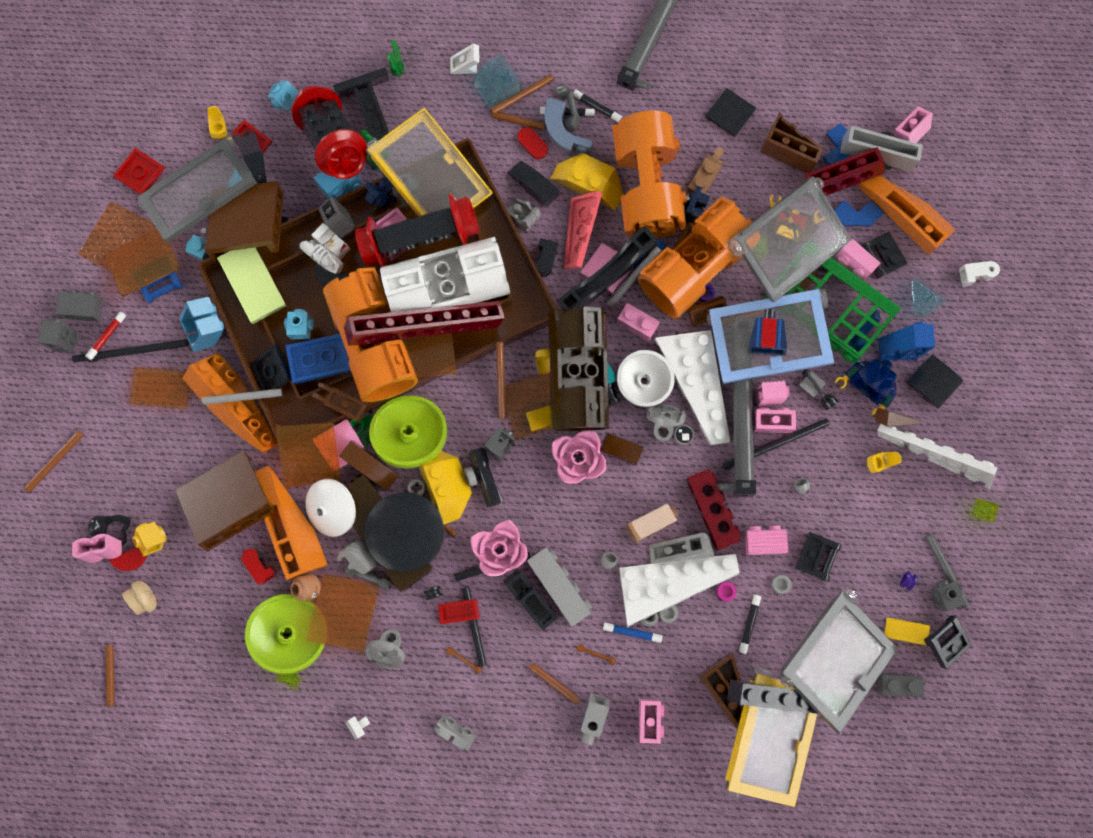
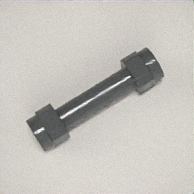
[345,563,392,590]

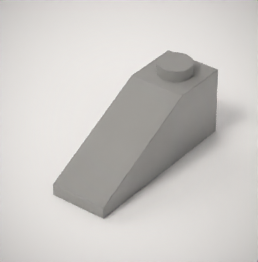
[649,533,714,564]

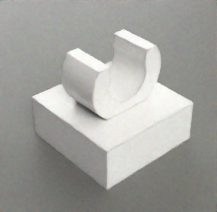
[346,716,370,740]

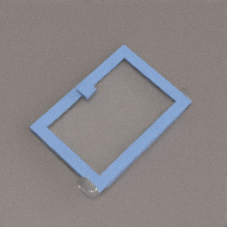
[706,289,834,384]

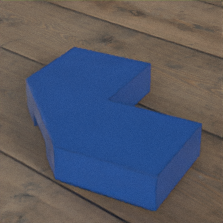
[823,123,850,165]
[834,200,884,227]
[849,309,880,352]

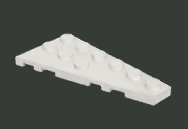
[654,330,730,446]
[878,424,997,489]
[619,554,739,628]

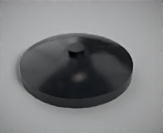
[365,492,445,572]

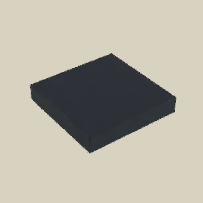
[705,88,756,137]
[250,345,292,391]

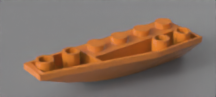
[856,175,956,255]
[182,352,278,453]
[255,466,328,581]

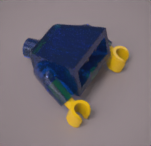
[834,359,897,415]

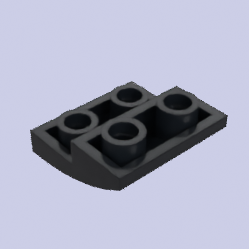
[907,355,963,409]

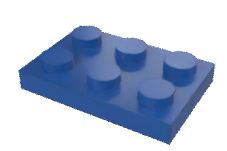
[286,334,351,384]

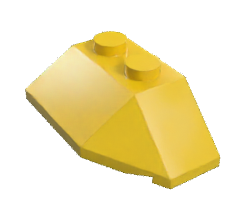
[550,153,624,211]
[419,451,472,525]

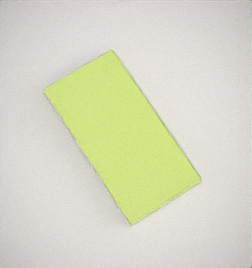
[217,247,286,324]

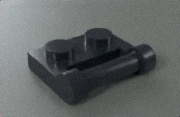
[861,232,908,279]
[795,532,842,582]
[924,615,972,669]

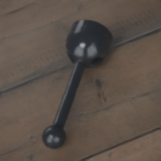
[802,369,839,410]

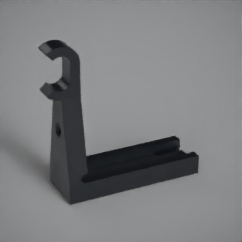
[236,130,267,184]

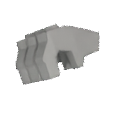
[507,198,541,231]
[337,539,379,574]

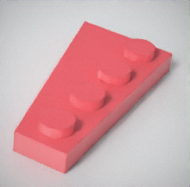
[563,191,602,270]

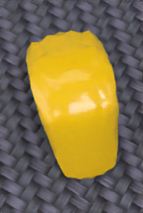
[207,106,227,139]
[535,348,550,375]
[867,452,902,473]

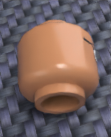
[290,574,321,601]

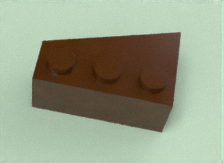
[760,112,823,173]
[698,653,744,729]

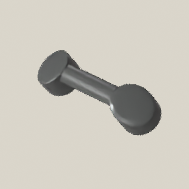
[556,83,580,132]

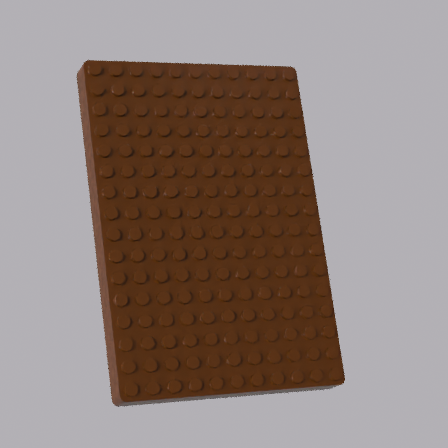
[198,139,558,449]

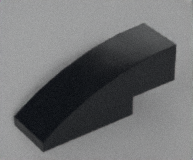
[508,161,559,208]
[503,569,558,630]

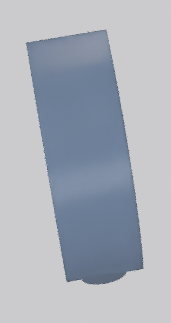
[545,98,593,154]

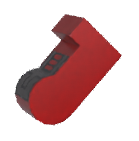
[241,549,278,585]

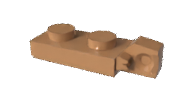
[687,147,724,194]

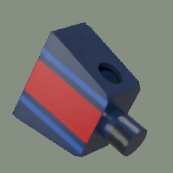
[748,309,787,356]

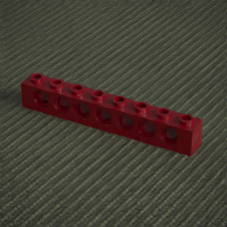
[344,301,505,346]

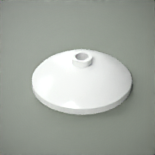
[617,350,674,407]
[306,479,356,537]

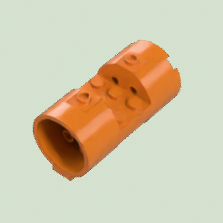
[612,110,687,238]
[638,196,760,319]
[323,267,418,402]

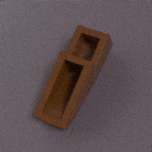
[339,440,400,490]

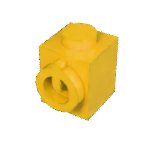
[132,522,166,557]

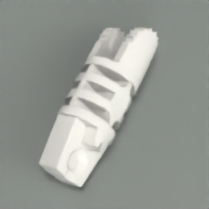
[300,240,344,274]

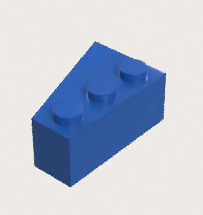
[878,321,935,360]

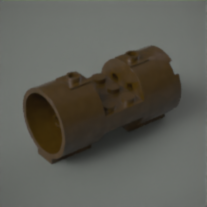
[548,307,609,432]

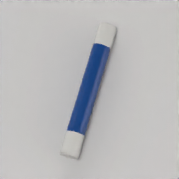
[603,622,663,643]

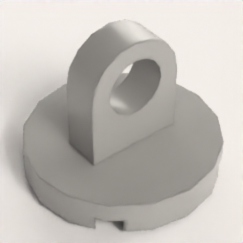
[647,404,686,441]
[365,629,405,669]

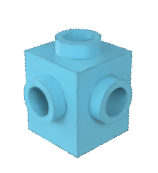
[267,80,299,110]
[284,309,314,340]

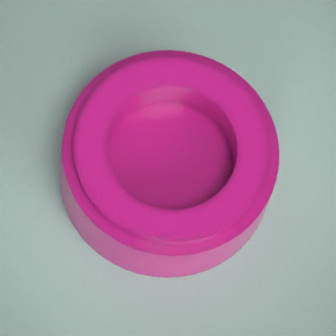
[716,582,737,602]

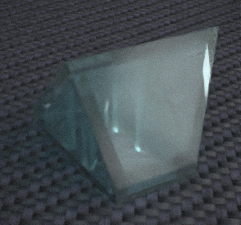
[912,277,948,318]

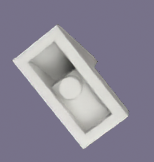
[450,43,479,74]

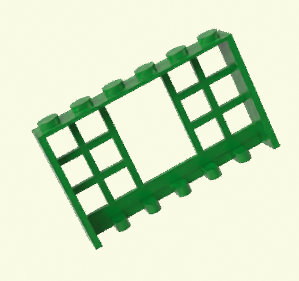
[764,241,901,365]

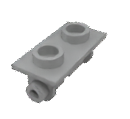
[434,715,477,751]

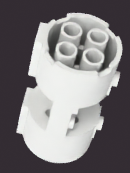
[380,237,510,312]

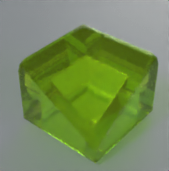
[970,498,999,523]
[275,673,303,691]

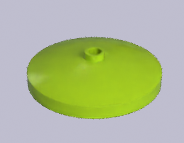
[369,396,447,468]
[245,594,327,675]

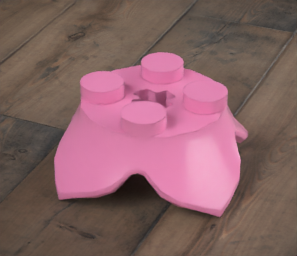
[552,430,606,484]
[471,520,528,576]

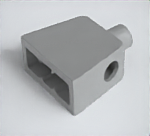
[580,693,609,745]

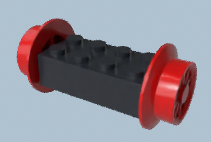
[291,86,367,179]
[355,192,480,267]

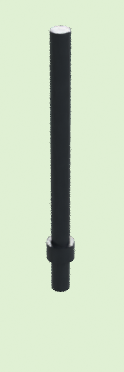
[72,339,188,363]
[722,418,829,470]

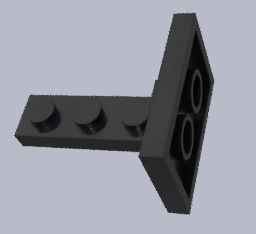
[333,67,389,142]

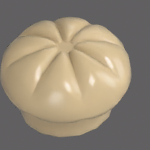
[122,581,157,615]

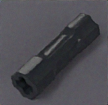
[469,448,503,508]

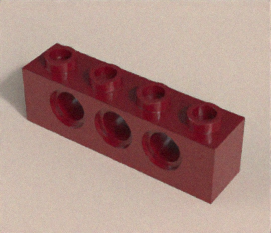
[804,147,885,201]
[686,469,741,551]

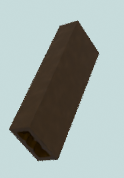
[346,474,434,593]

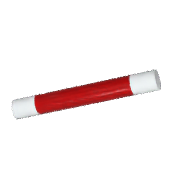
[85,312,126,360]

